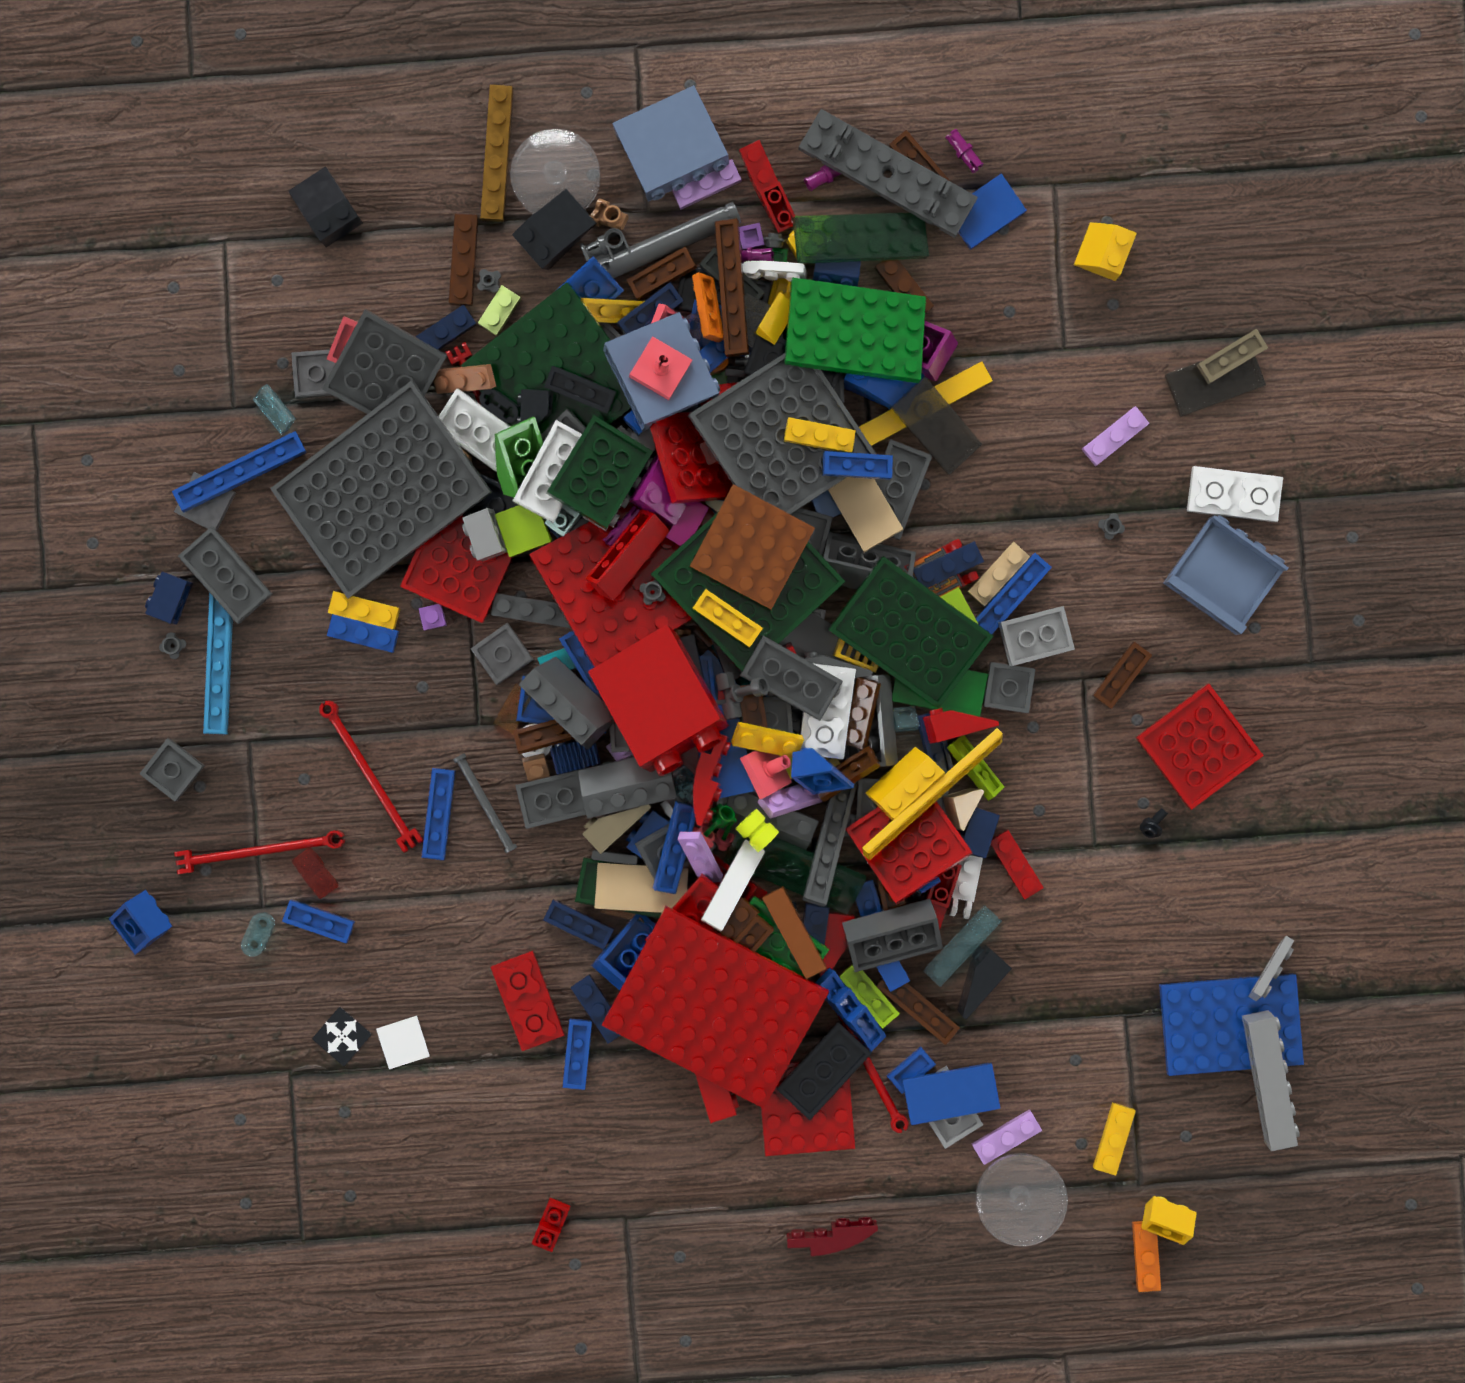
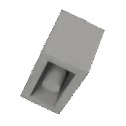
[462,508,507,561]

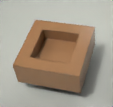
[522,753,550,782]

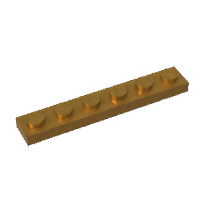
[480,84,513,222]

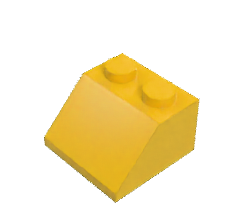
[1074,222,1137,281]

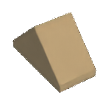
[943,788,984,831]

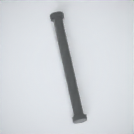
[453,753,517,853]

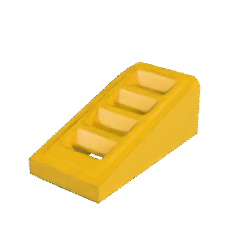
[832,638,878,673]

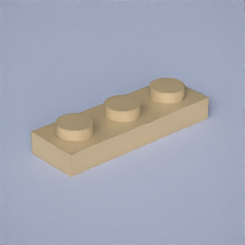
[967,542,1030,607]

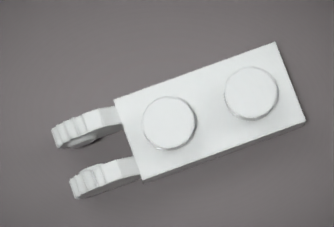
[742,261,807,282]
[949,855,983,919]

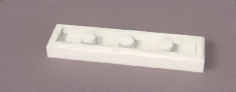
[701,840,765,931]

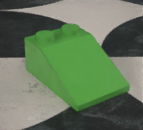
[495,417,543,498]

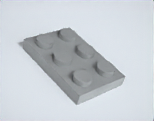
[998,606,1075,667]
[929,1065,983,1149]

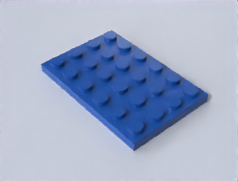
[1159,973,1304,1076]

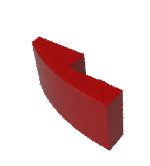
[531,1198,571,1252]

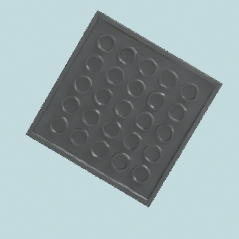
[688,353,876,514]

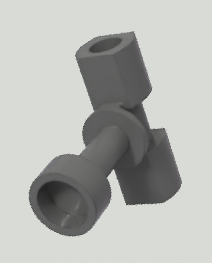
[715,672,769,720]

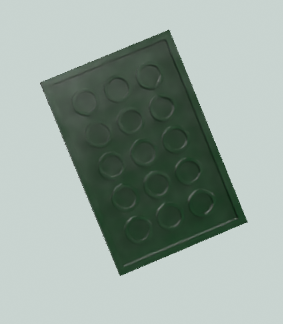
[829,556,993,708]

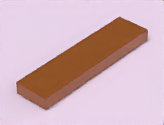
[762,886,827,979]

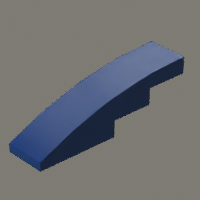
[815,968,886,1052]

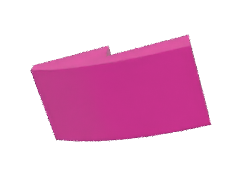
[666,502,709,546]

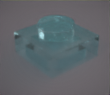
[893,706,919,732]

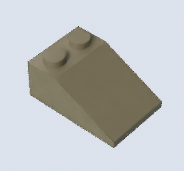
[583,804,653,854]

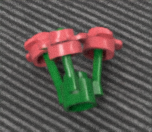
[692,803,737,851]

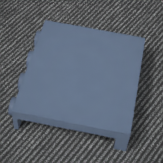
[612,85,729,202]
[603,312,720,432]
[1163,515,1289,635]

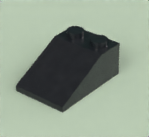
[288,166,363,247]
[512,189,597,270]
[957,945,1012,1019]

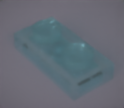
[253,384,296,434]

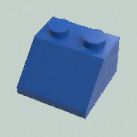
[791,748,854,795]
[109,890,172,955]

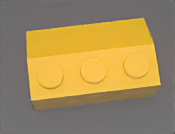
[866,747,945,821]

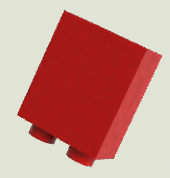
[588,624,729,776]

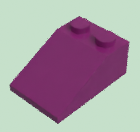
[921,321,958,382]
[629,454,687,526]

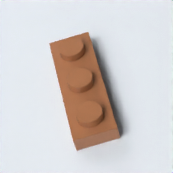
[433,364,496,394]

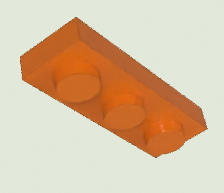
[692,272,724,343]
[1132,1221,1161,1292]

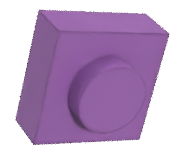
[739,223,764,250]
[419,604,447,631]

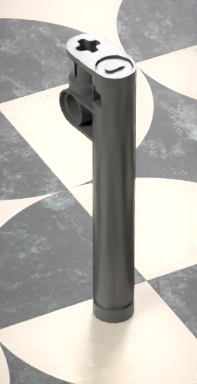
[579,202,741,278]

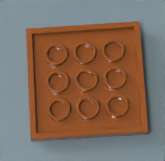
[690,484,815,610]

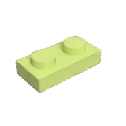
[478,285,521,336]

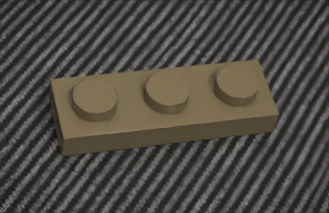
[1197,329,1268,384]

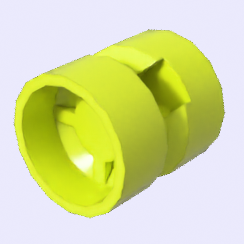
[736,809,779,852]

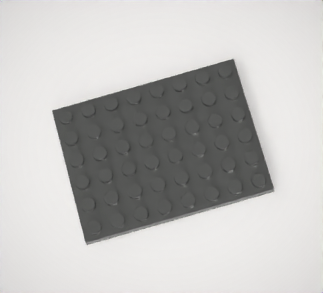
[270,381,492,599]

